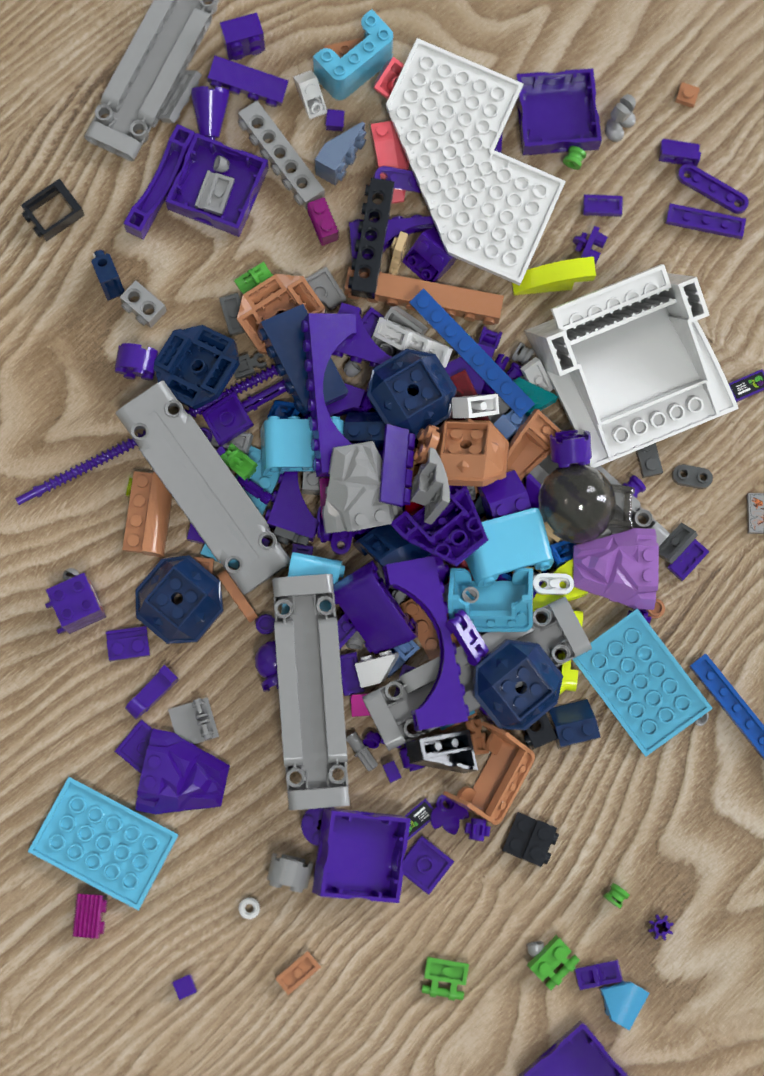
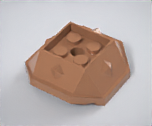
[237,274,325,355]
[427,418,509,487]

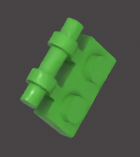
[527,935,580,990]
[421,957,469,1001]

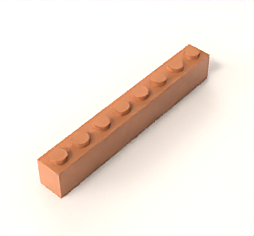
[344,266,504,325]

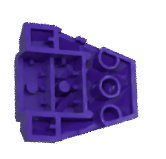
[391,485,488,566]
[135,728,230,815]

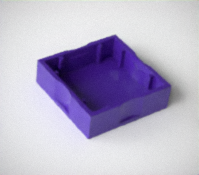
[516,68,602,156]
[165,133,269,237]
[312,808,411,903]
[518,1021,628,1076]

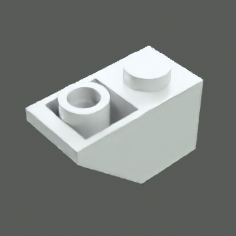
[293,70,327,119]
[355,650,399,688]

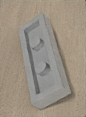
[158,70,202,123]

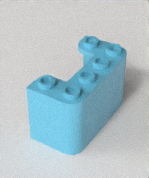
[313,9,393,100]
[260,416,344,476]

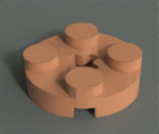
[413,424,440,464]

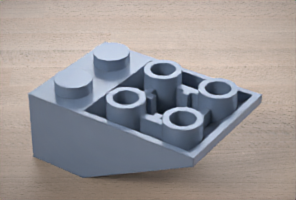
[315,122,366,186]

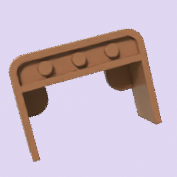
[443,721,535,825]

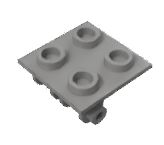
[168,697,219,744]

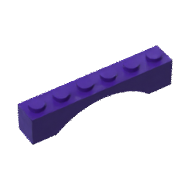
[123,124,195,240]

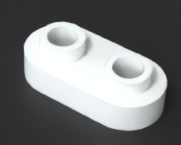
[533,573,574,595]

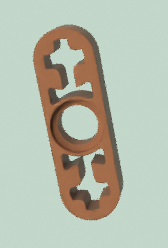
[217,570,258,623]

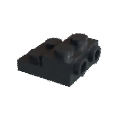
[502,812,559,867]

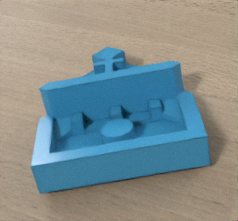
[600,980,649,1031]

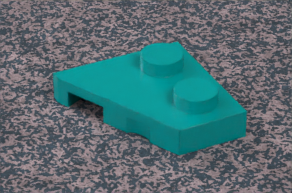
[513,377,558,417]

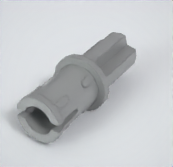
[346,732,378,771]

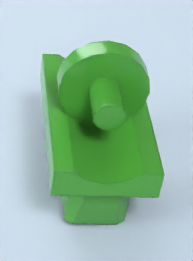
[234,262,273,294]
[220,443,258,480]

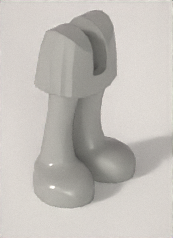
[605,94,636,142]

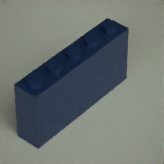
[257,304,349,416]

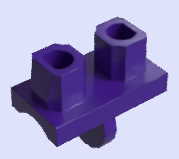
[573,226,608,265]

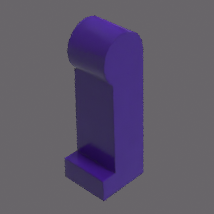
[125,664,179,719]

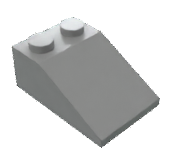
[371,306,429,357]

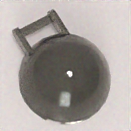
[538,463,635,543]

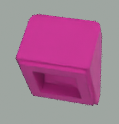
[351,694,371,717]

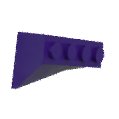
[207,55,289,107]

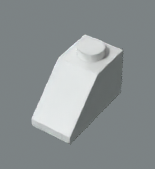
[452,394,499,418]

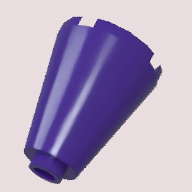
[191,86,230,140]

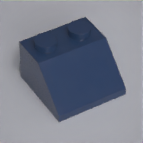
[344,412,385,450]
[548,699,601,749]

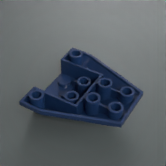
[353,516,431,567]

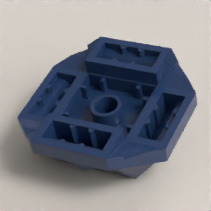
[154,325,240,410]
[366,349,457,438]
[135,555,224,644]
[472,639,563,730]

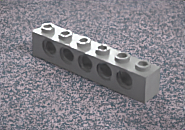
[238,101,325,209]

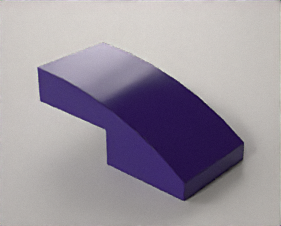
[575,960,623,990]

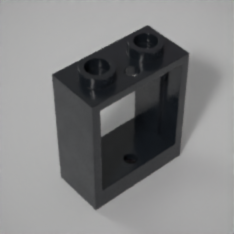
[21,179,85,242]

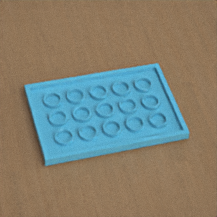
[572,608,713,757]
[28,777,179,911]

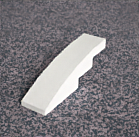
[373,317,453,368]

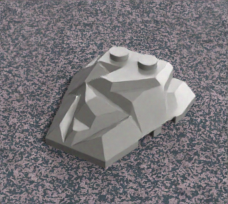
[322,441,403,533]

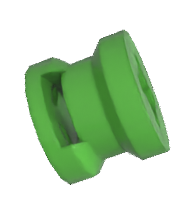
[563,146,587,170]
[603,883,630,909]

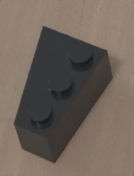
[405,730,478,773]

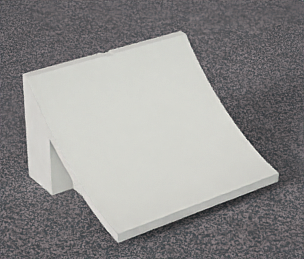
[524,264,739,469]

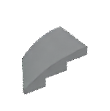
[411,447,450,525]

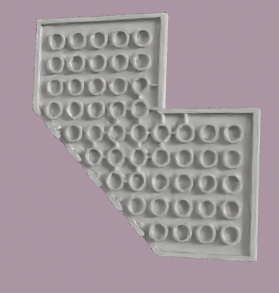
[386,38,566,286]

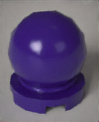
[255,640,279,692]

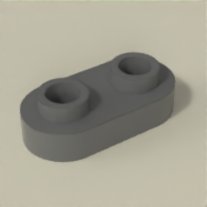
[672,464,713,489]

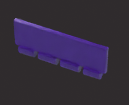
[379,424,415,507]

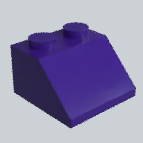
[478,470,531,520]

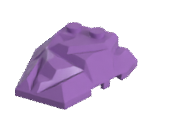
[573,528,659,610]

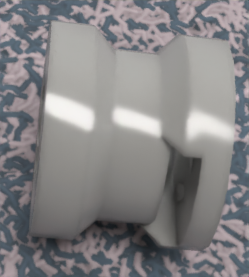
[511,342,535,366]

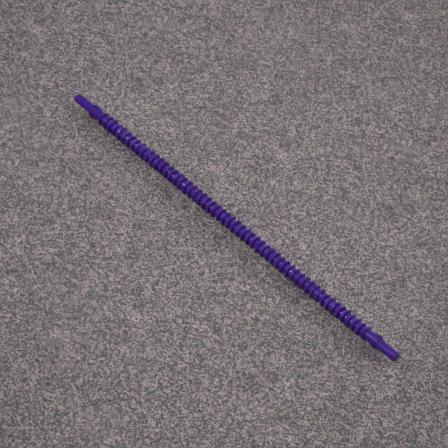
[15,365,278,505]

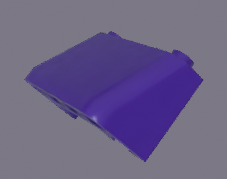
[334,560,418,654]

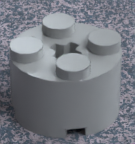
[267,853,313,893]

